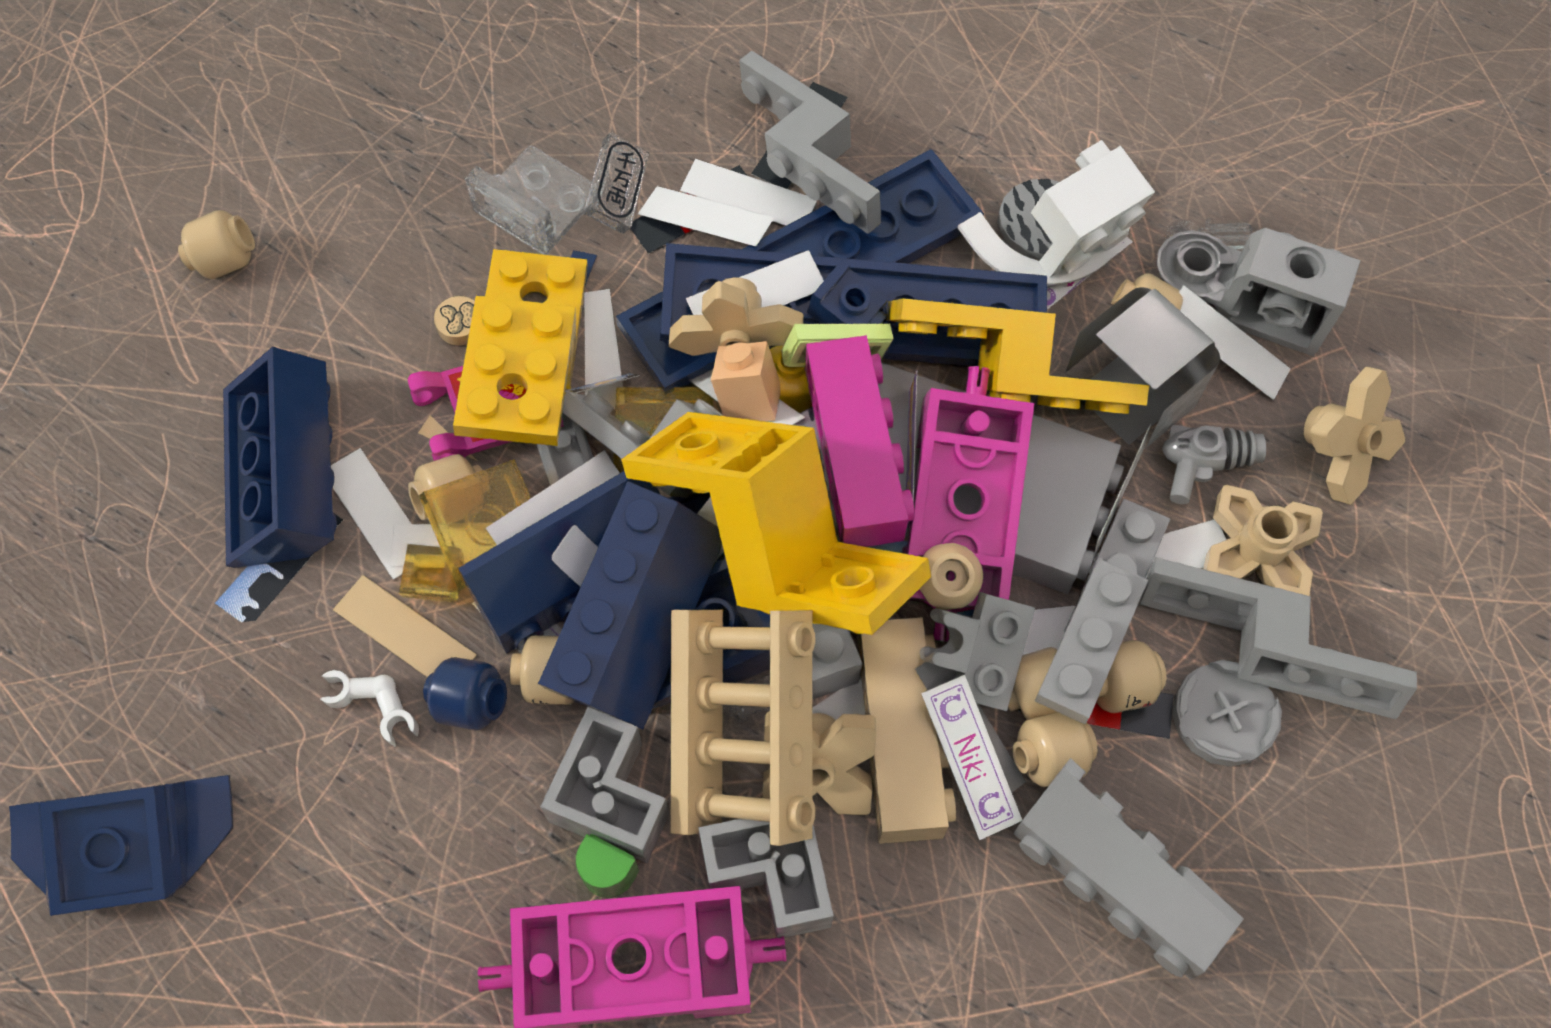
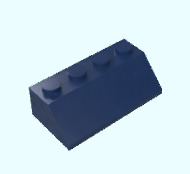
[223,346,337,568]
[458,471,661,654]
[538,481,722,730]

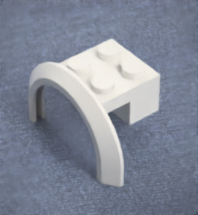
[957,140,1155,286]

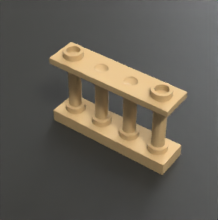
[671,610,815,846]

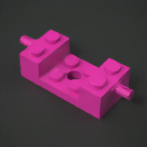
[902,366,1034,642]
[478,886,787,1028]

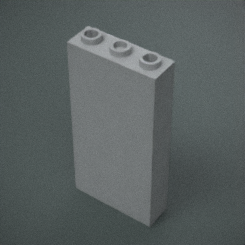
[828,363,1124,594]

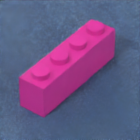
[805,335,915,547]

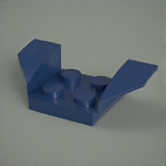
[9,775,233,916]

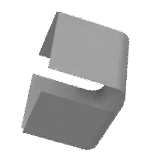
[1065,287,1220,449]

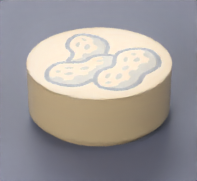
[434,296,475,346]

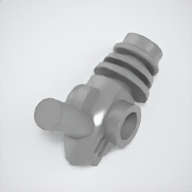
[1162,425,1266,504]

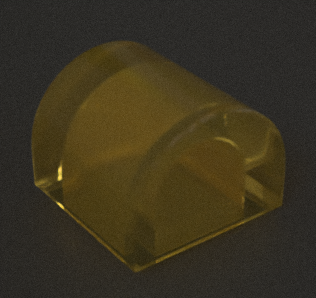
[399,544,463,602]

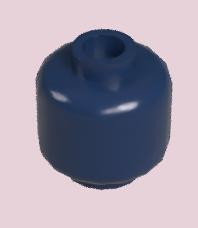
[423,657,507,731]

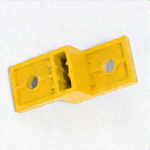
[453,249,587,446]
[886,299,1149,414]

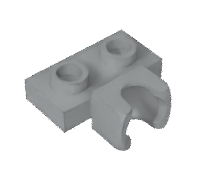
[920,592,1035,711]

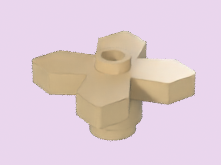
[669,278,803,356]
[1304,367,1405,505]
[1203,485,1323,596]
[763,711,876,815]

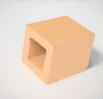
[711,341,781,421]

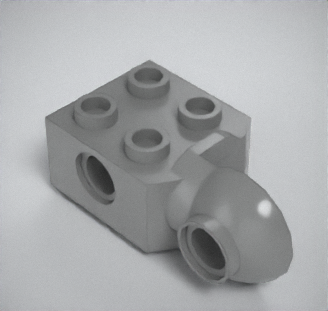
[1157,228,1361,357]

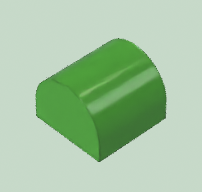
[576,834,639,898]

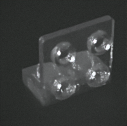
[464,146,601,255]

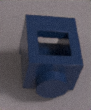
[807,259,888,324]

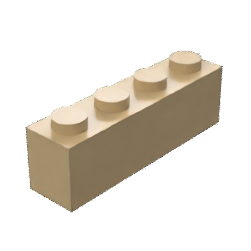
[857,617,956,844]

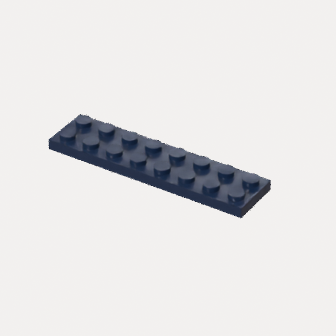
[616,149,984,397]
[660,243,1047,366]

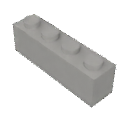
[1014,758,1244,980]

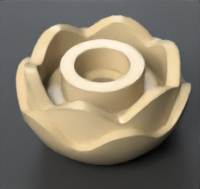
[919,543,983,610]

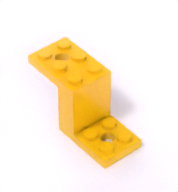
[621,412,931,635]

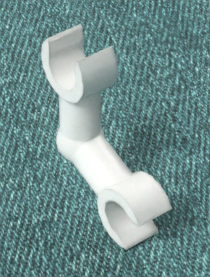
[321,670,419,747]

